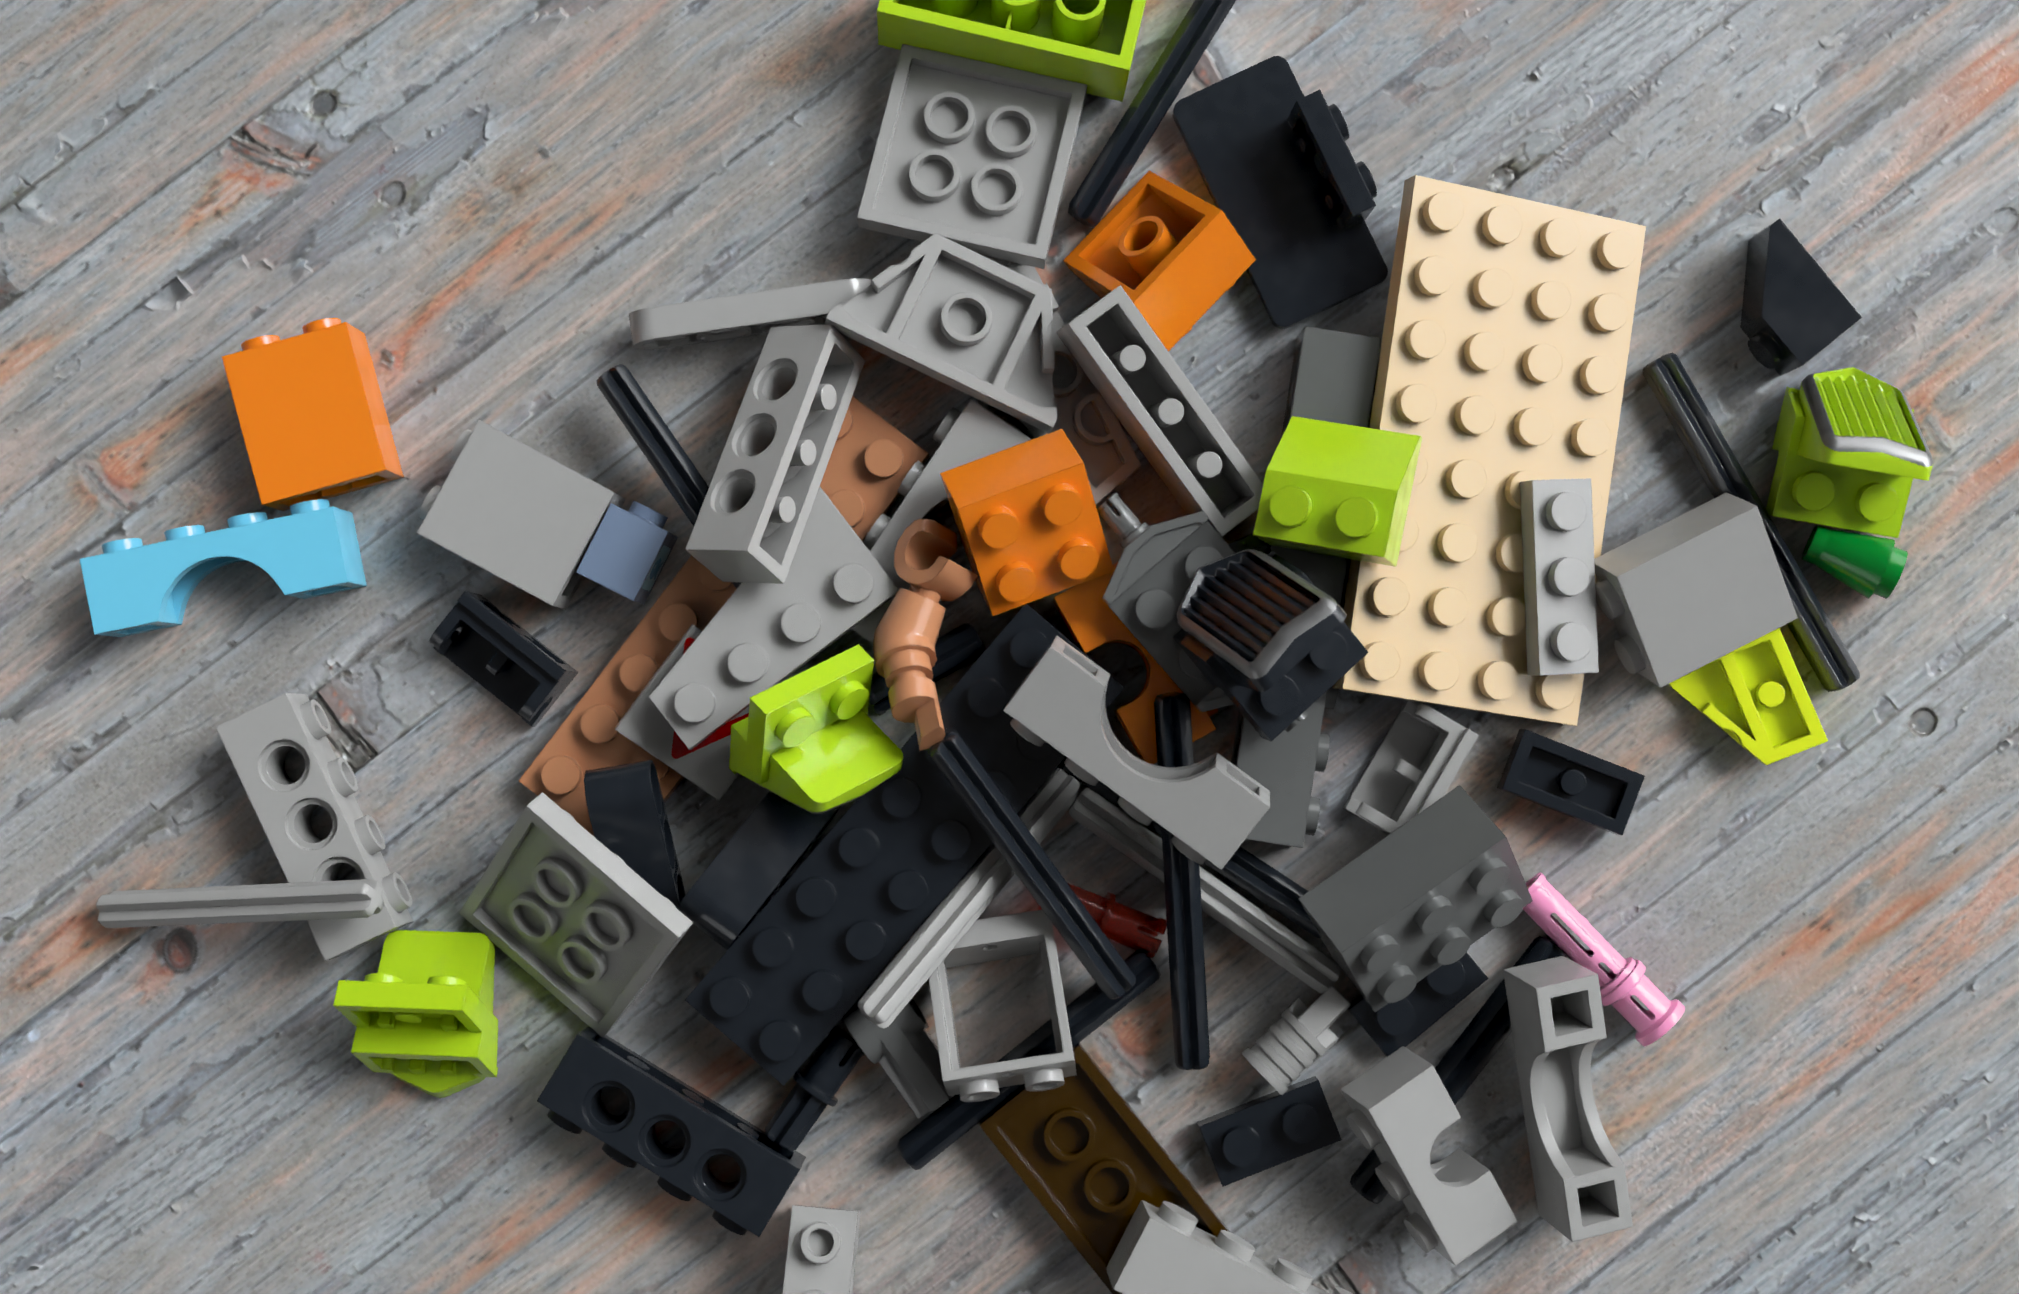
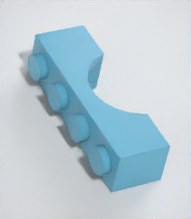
[80,499,367,637]

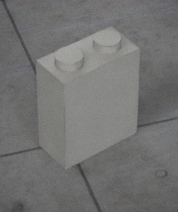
[417,420,626,610]
[1594,492,1798,688]

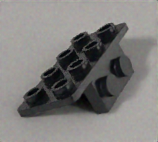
[1173,56,1388,329]

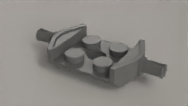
[1097,492,1308,732]

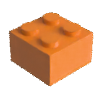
[940,429,1114,616]

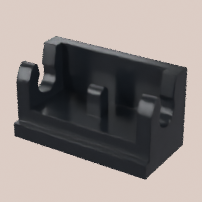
[429,591,578,727]

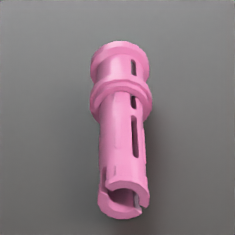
[1523,872,1685,1046]

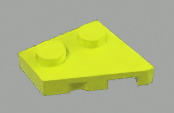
[1668,628,1828,765]

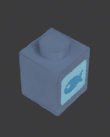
[576,500,678,604]

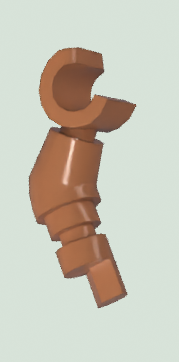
[873,519,978,750]

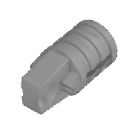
[1241,986,1351,1095]

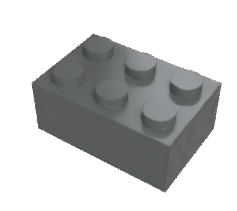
[1299,785,1533,1012]

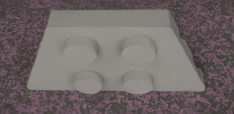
[825,233,1057,433]

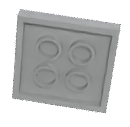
[857,44,1087,269]
[459,792,693,1038]

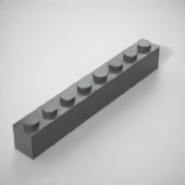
[1231,326,1381,848]

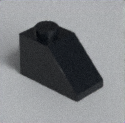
[1740,218,1862,376]

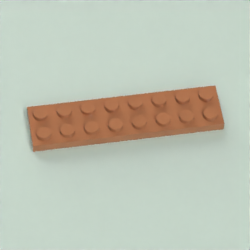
[519,396,930,837]

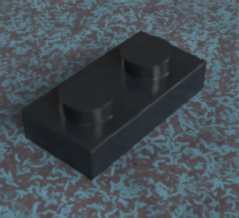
[1497,729,1645,835]
[1348,952,1489,1057]
[1197,1076,1342,1187]

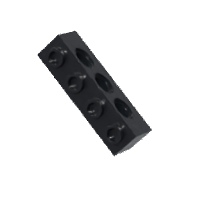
[537,1026,806,1237]

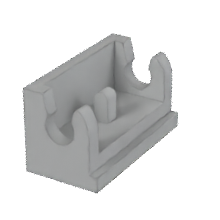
[1343,700,1479,835]

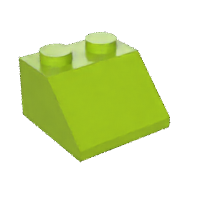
[1253,416,1422,567]

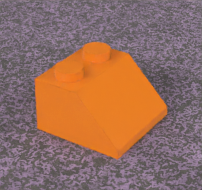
[1063,171,1256,352]

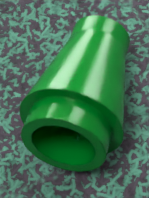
[1801,525,1908,599]

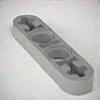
[629,278,871,350]

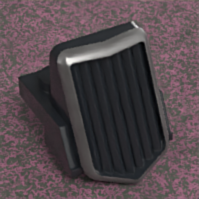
[1173,549,1369,742]

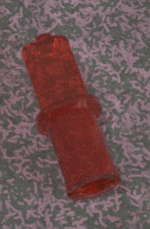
[1038,883,1167,958]

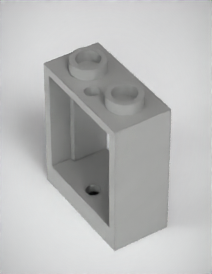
[929,909,1077,1102]

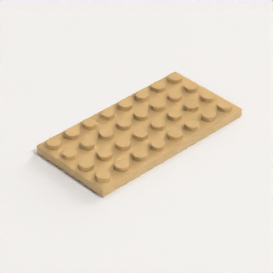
[1332,175,1646,726]

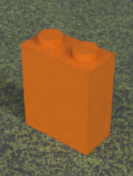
[222,318,404,511]

